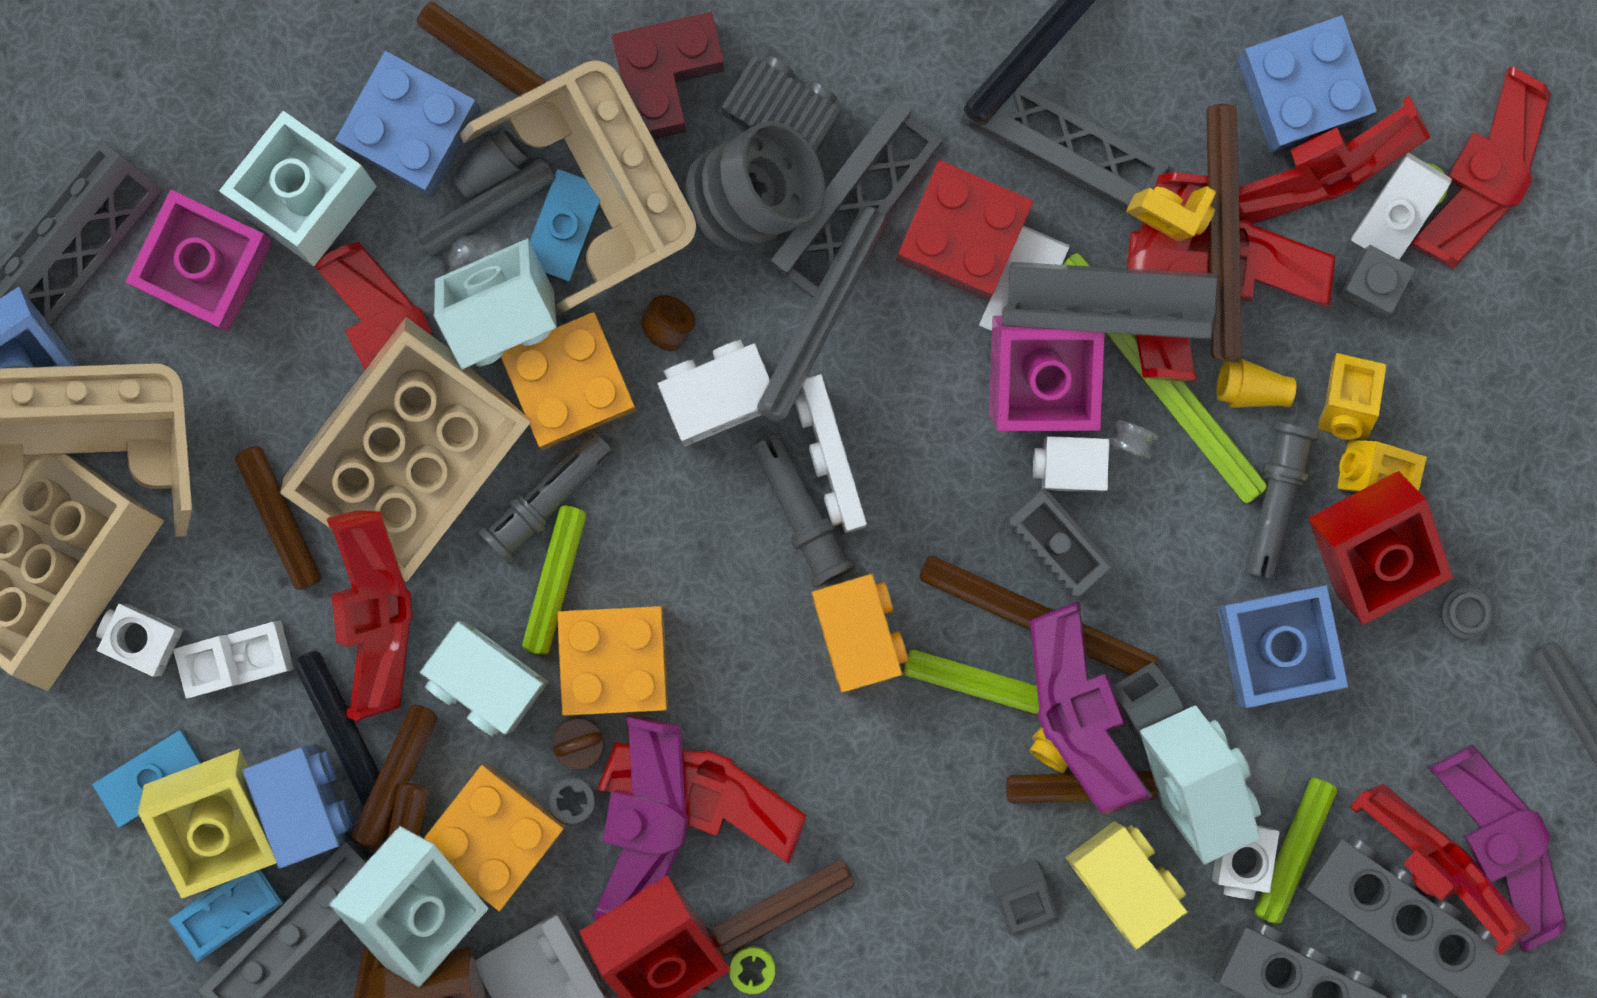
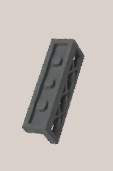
[960,67,1169,216]
[771,97,943,298]
[0,139,163,325]
[1002,262,1219,339]
[198,842,372,998]

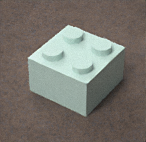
[219,111,377,266]
[434,238,557,369]
[420,621,549,736]
[1140,705,1261,865]
[329,826,488,987]

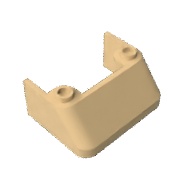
[459,61,696,316]
[0,364,192,537]

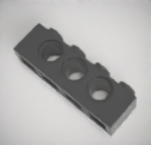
[1299,835,1513,998]
[1213,920,1413,998]

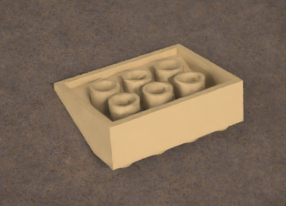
[280,317,531,582]
[0,454,164,691]

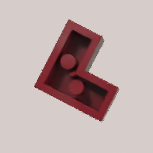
[611,12,725,139]

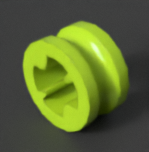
[729,946,775,994]

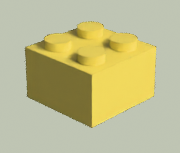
[138,749,277,899]
[1065,821,1187,950]

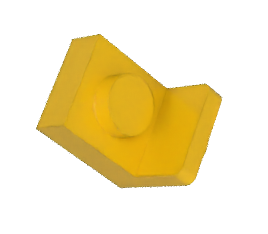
[1126,186,1216,242]
[1318,353,1387,440]
[1337,440,1427,492]

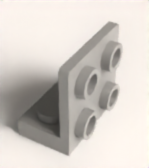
[475,910,612,998]

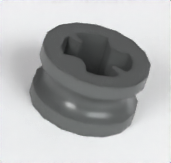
[549,777,596,824]

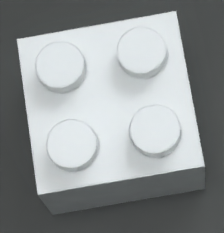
[658,340,770,447]

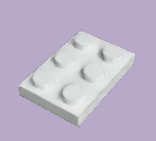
[795,375,867,534]

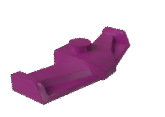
[1029,602,1152,815]
[592,714,689,919]
[1427,744,1566,952]

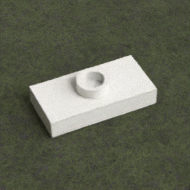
[1351,153,1452,260]

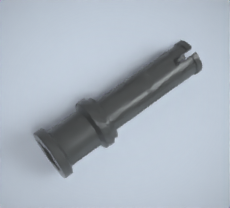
[1244,422,1320,580]
[478,430,616,565]
[751,433,855,588]

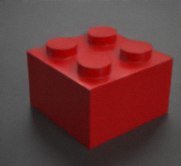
[896,160,1034,301]
[1308,471,1453,625]
[579,875,731,998]

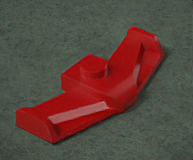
[1409,66,1551,270]
[1239,96,1431,224]
[1126,172,1209,383]
[1126,219,1336,309]
[314,242,433,370]
[327,510,413,721]
[597,742,806,864]
[1350,784,1530,956]

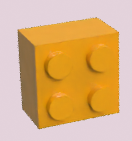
[501,312,637,450]
[811,574,908,693]
[557,606,668,716]
[424,763,567,911]

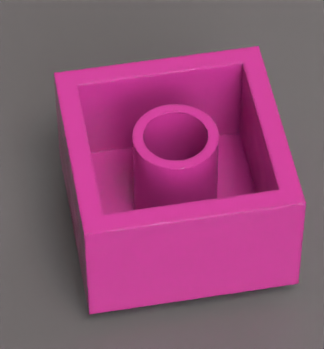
[125,190,273,333]
[989,316,1105,431]

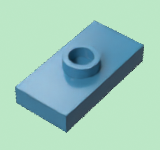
[530,169,600,283]
[92,730,203,828]
[169,868,285,962]

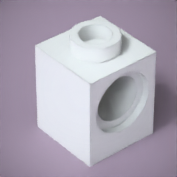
[1033,437,1109,493]
[96,604,184,677]
[1212,825,1279,900]

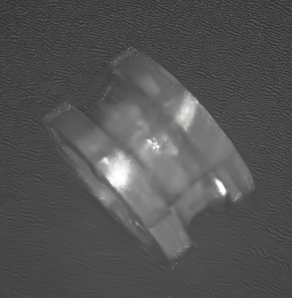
[1109,420,1159,460]

